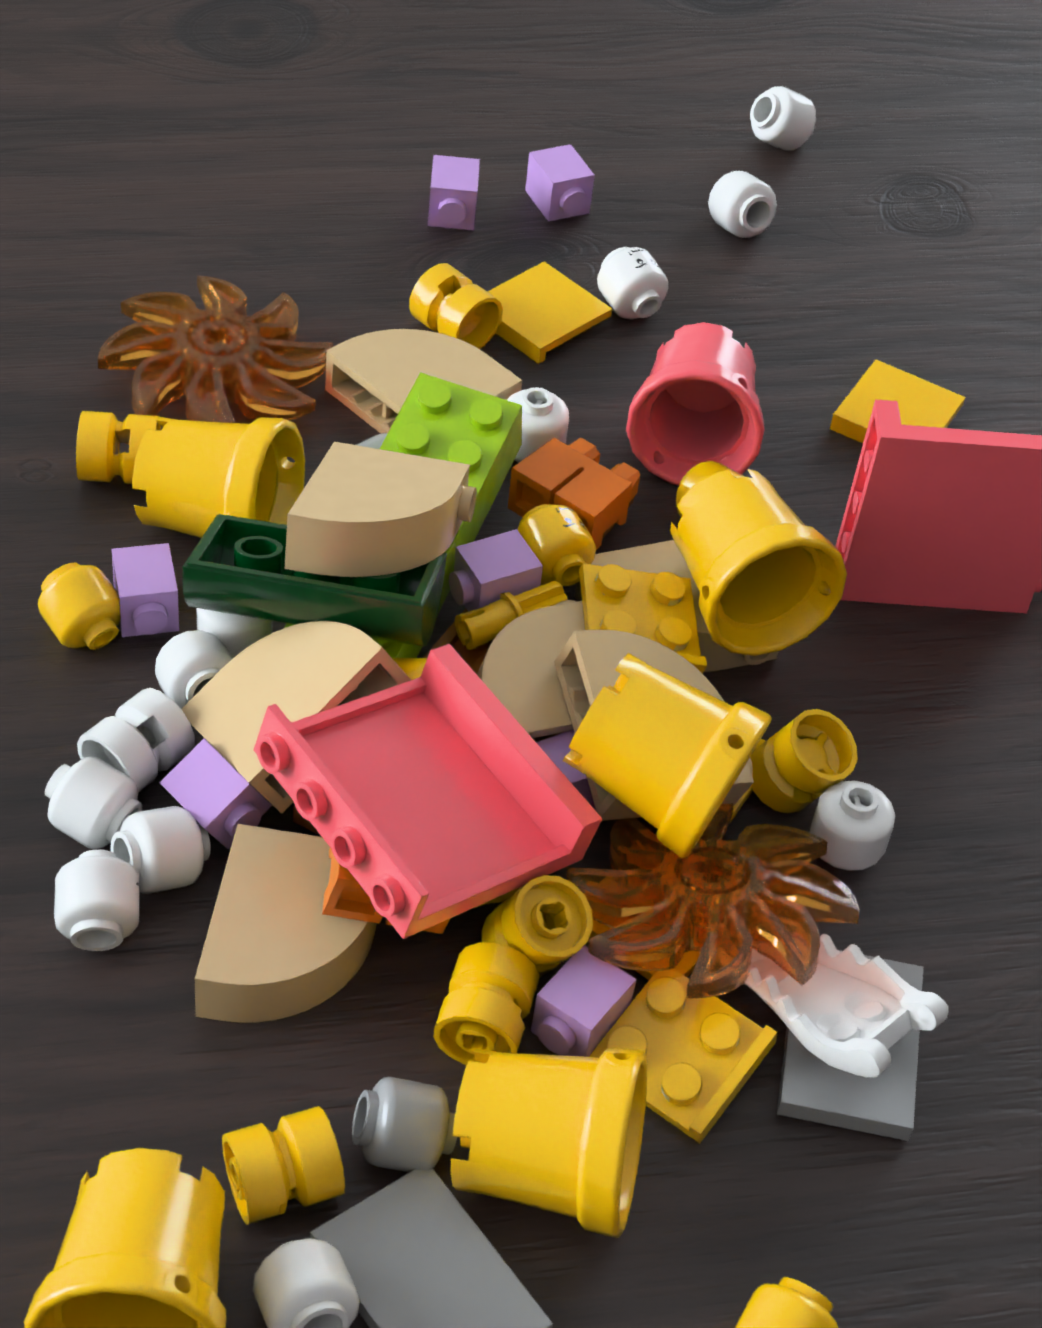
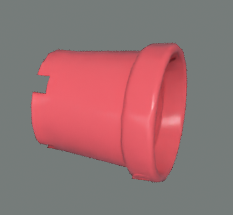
[626,322,765,485]

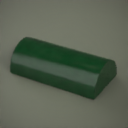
[182,514,447,647]

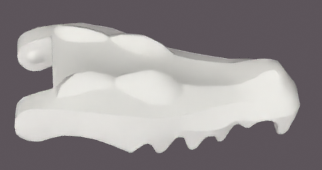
[709,915,948,1078]

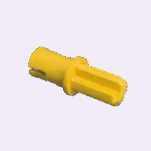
[455,581,568,650]

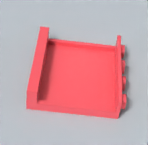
[835,399,1042,614]
[254,644,602,939]

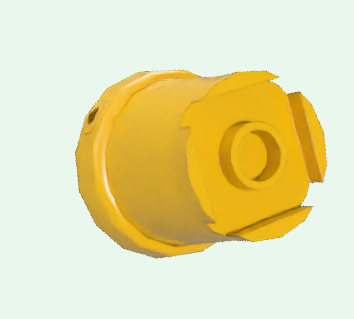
[132,417,305,538]
[670,469,847,656]
[563,653,772,858]
[451,1049,647,1238]
[24,1148,226,1328]

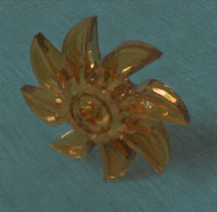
[98,276,333,423]
[567,803,860,998]

